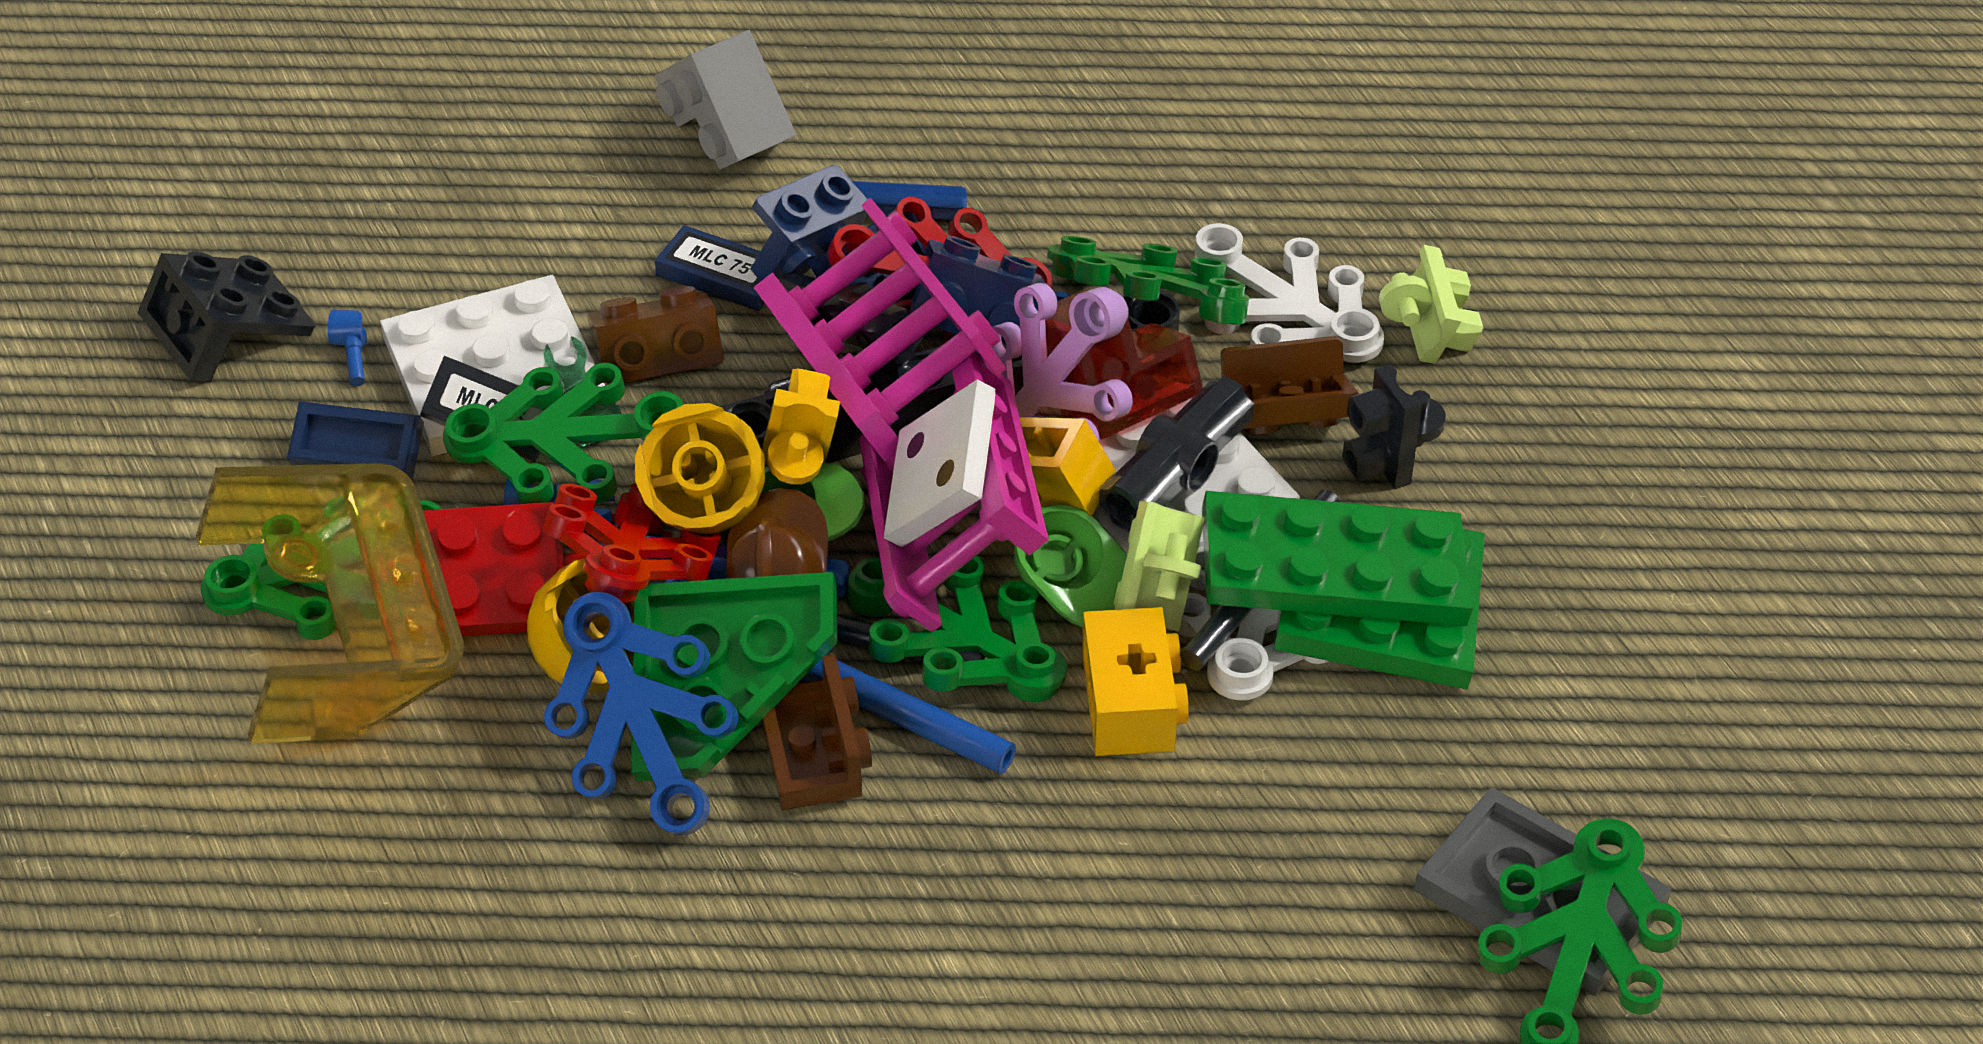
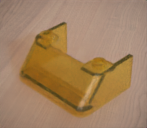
[196,463,464,744]

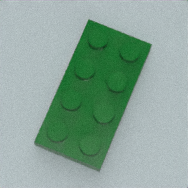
[1201,491,1473,626]

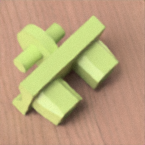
[1379,245,1483,364]
[1113,501,1205,632]

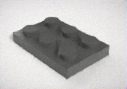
[1414,787,1672,996]

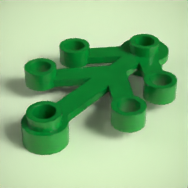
[1047,236,1250,325]
[443,363,684,504]
[200,491,442,640]
[847,556,1067,702]
[1478,818,1682,1044]

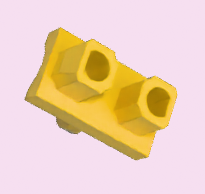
[762,368,840,484]

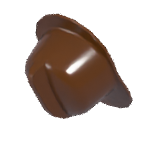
[725,488,828,579]

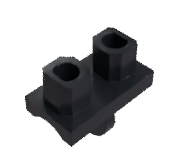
[1342,364,1446,489]

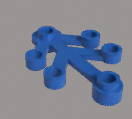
[544,592,738,835]

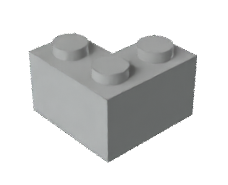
[654,29,797,170]

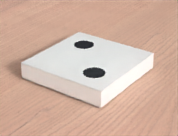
[884,379,996,547]

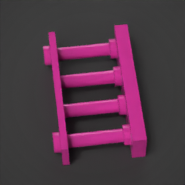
[753,198,1007,462]
[859,353,1049,632]

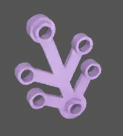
[992,283,1133,441]

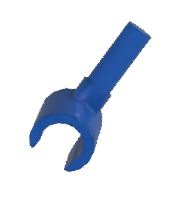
[327,309,367,386]

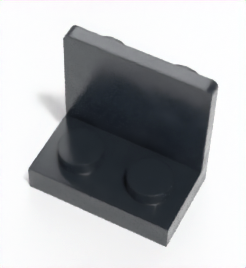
[137,251,316,382]

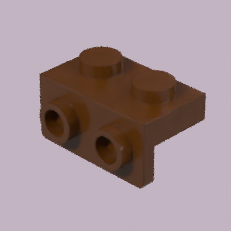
[587,286,724,385]
[1220,336,1359,434]
[761,654,872,811]

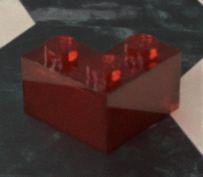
[1037,289,1203,440]

